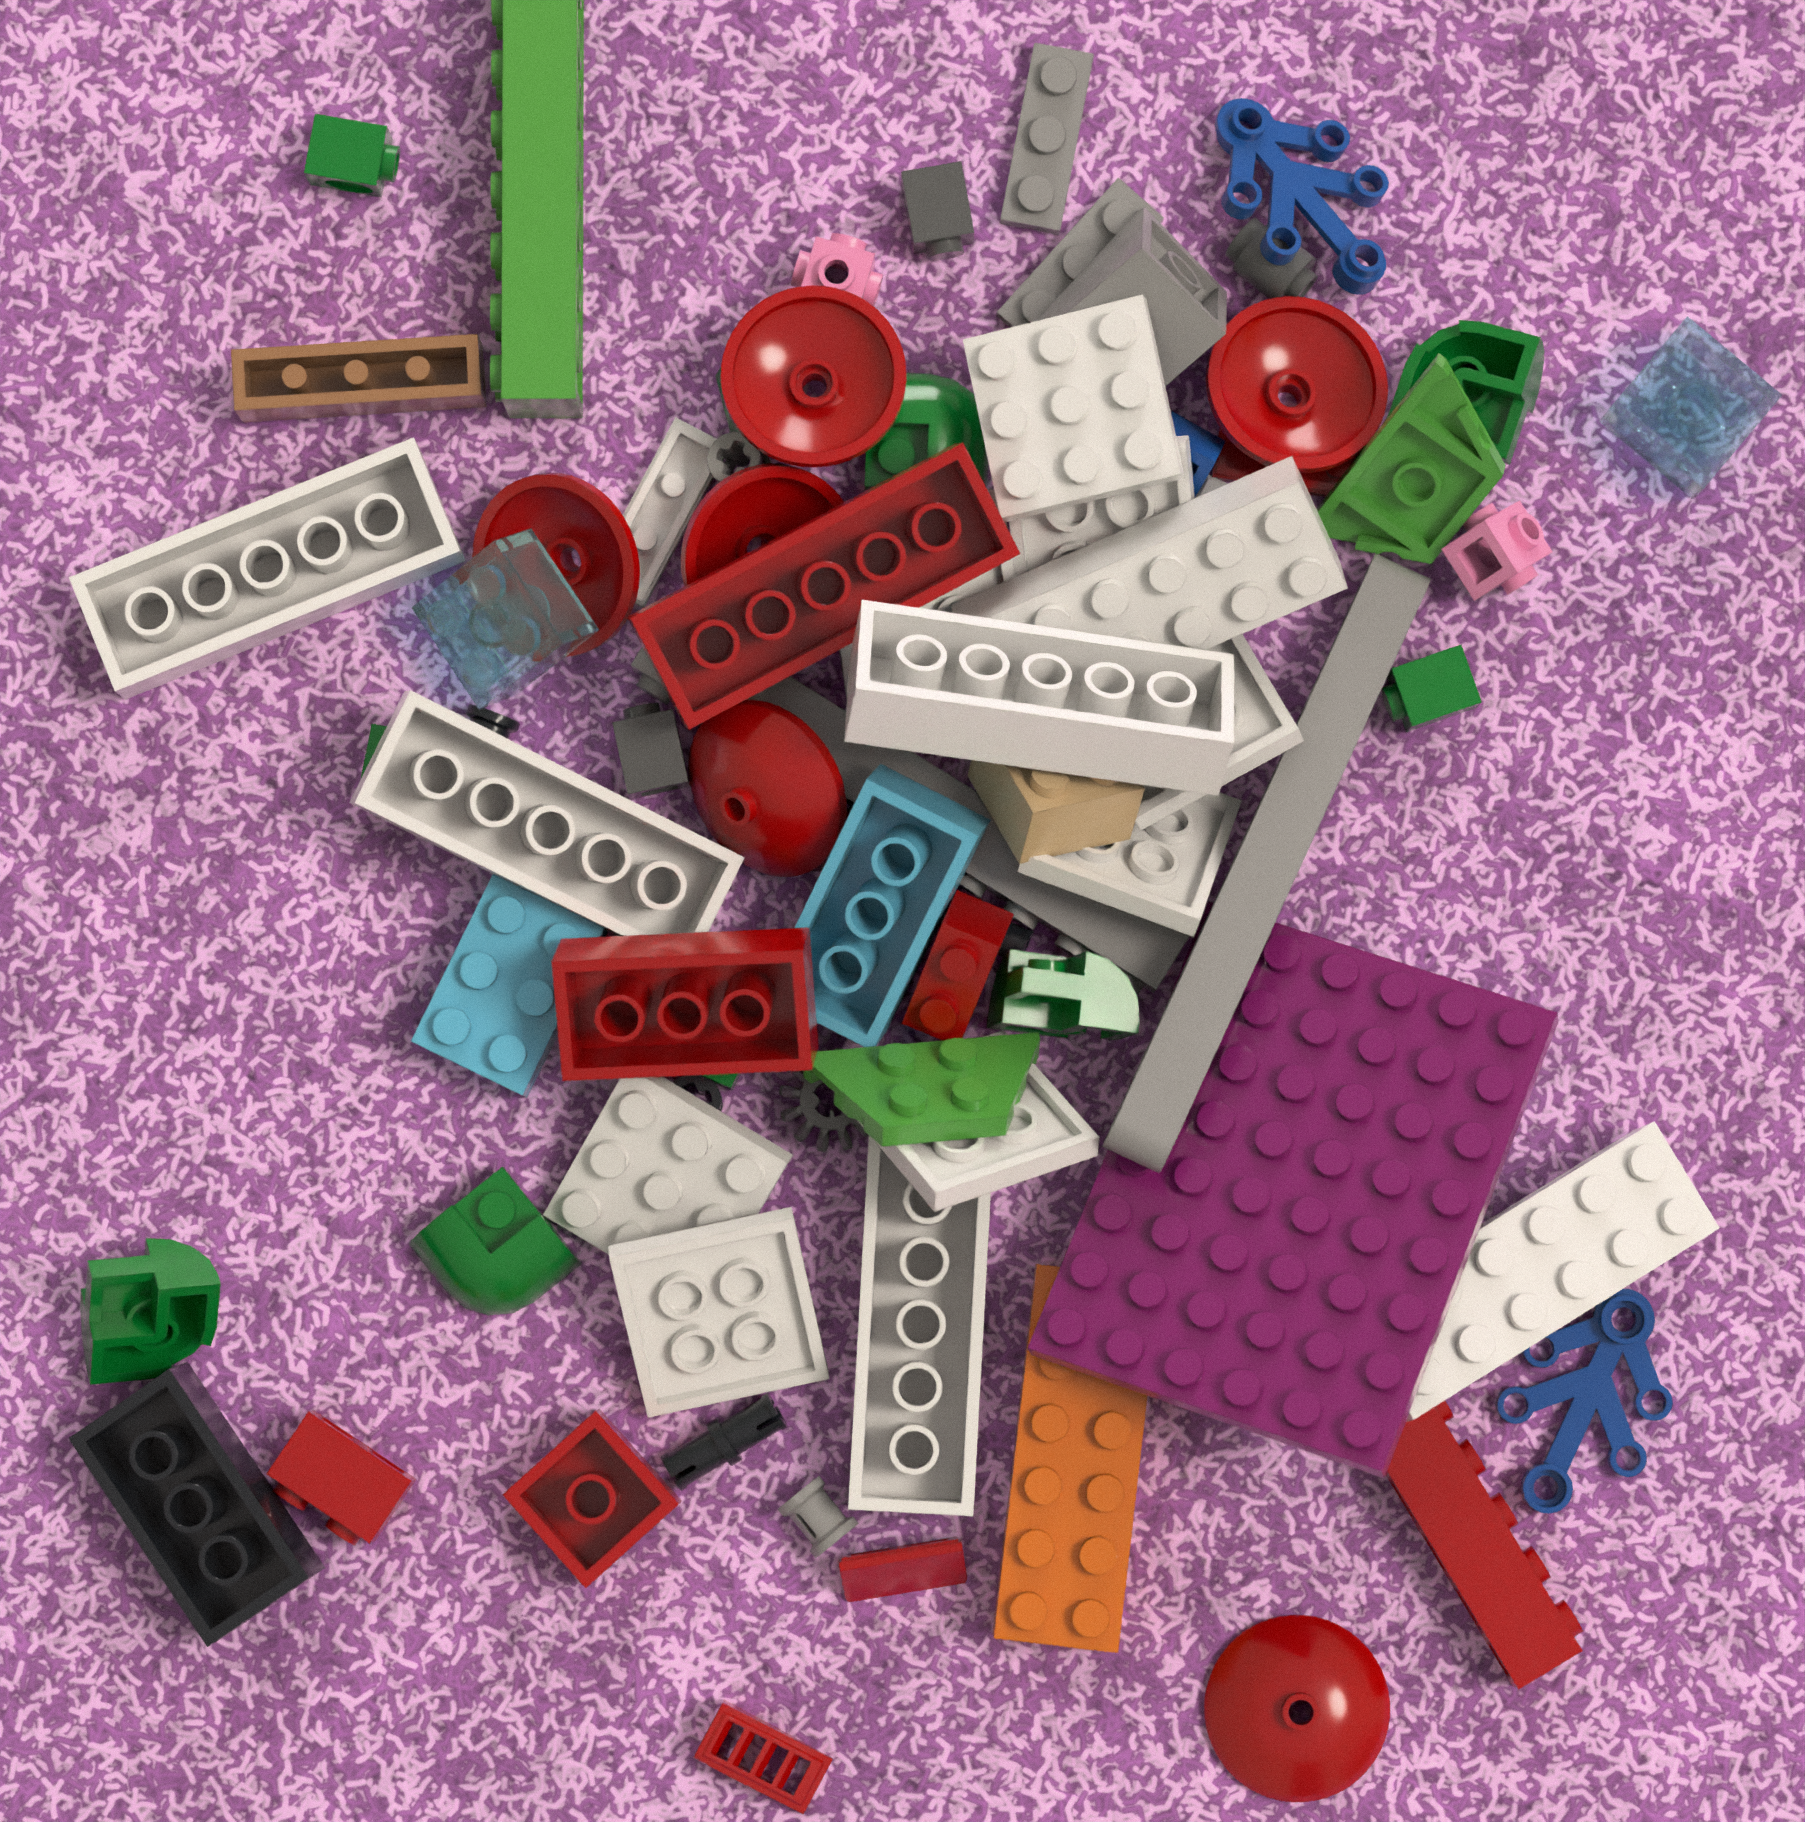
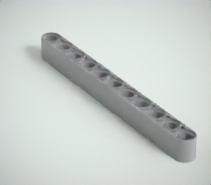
[1102,553,1431,1173]

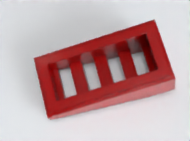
[693,1699,833,1814]

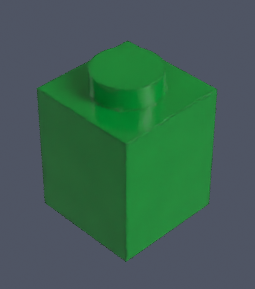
[1381,645,1482,732]

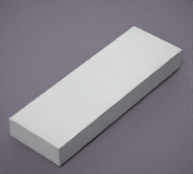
[623,417,724,608]

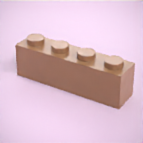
[231,334,487,423]

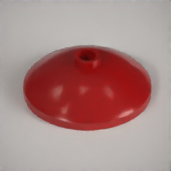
[721,285,907,468]
[1206,296,1388,473]
[681,463,844,586]
[472,472,640,657]
[688,700,847,877]
[1204,1615,1390,1802]

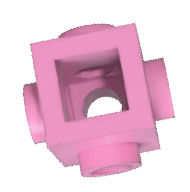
[791,233,883,307]
[1441,500,1552,601]

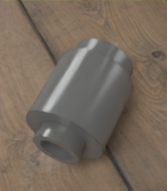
[1225,218,1318,299]

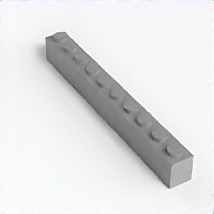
[631,647,1190,995]

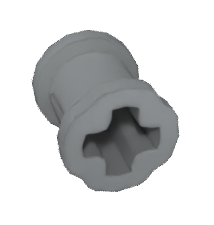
[707,432,772,482]
[778,1476,859,1559]

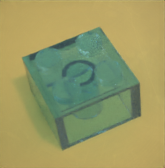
[1599,316,1782,499]
[412,528,599,710]

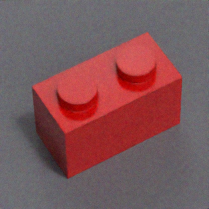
[902,890,1014,1040]
[267,1410,416,1546]

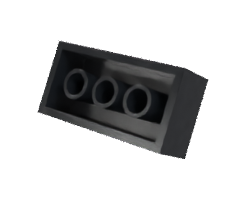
[68,1362,325,1647]

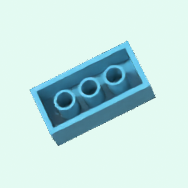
[794,764,991,1047]

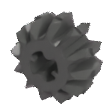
[779,1048,869,1152]

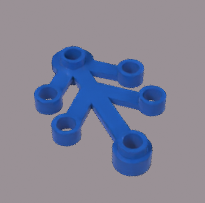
[1215,98,1389,295]
[1495,1289,1673,1514]

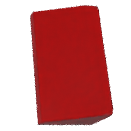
[838,1536,967,1602]

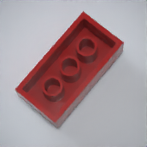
[551,927,818,1081]

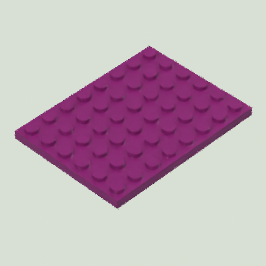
[1028,901,1559,1478]

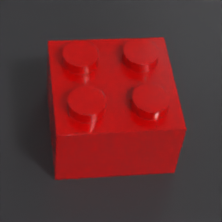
[502,1409,682,1588]

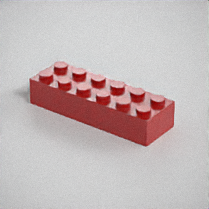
[627,443,1020,729]

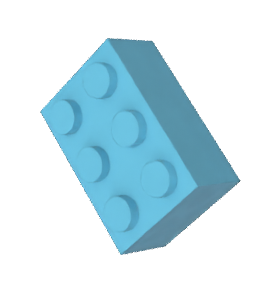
[411,874,608,1098]

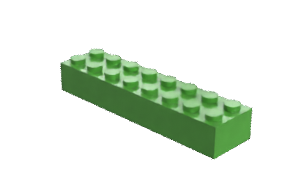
[490,0,584,419]

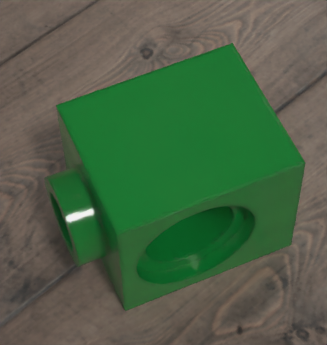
[304,114,400,197]

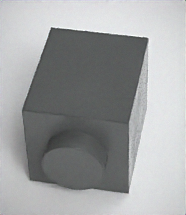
[901,161,974,261]
[612,703,690,800]

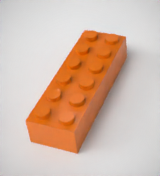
[992,1264,1148,1653]

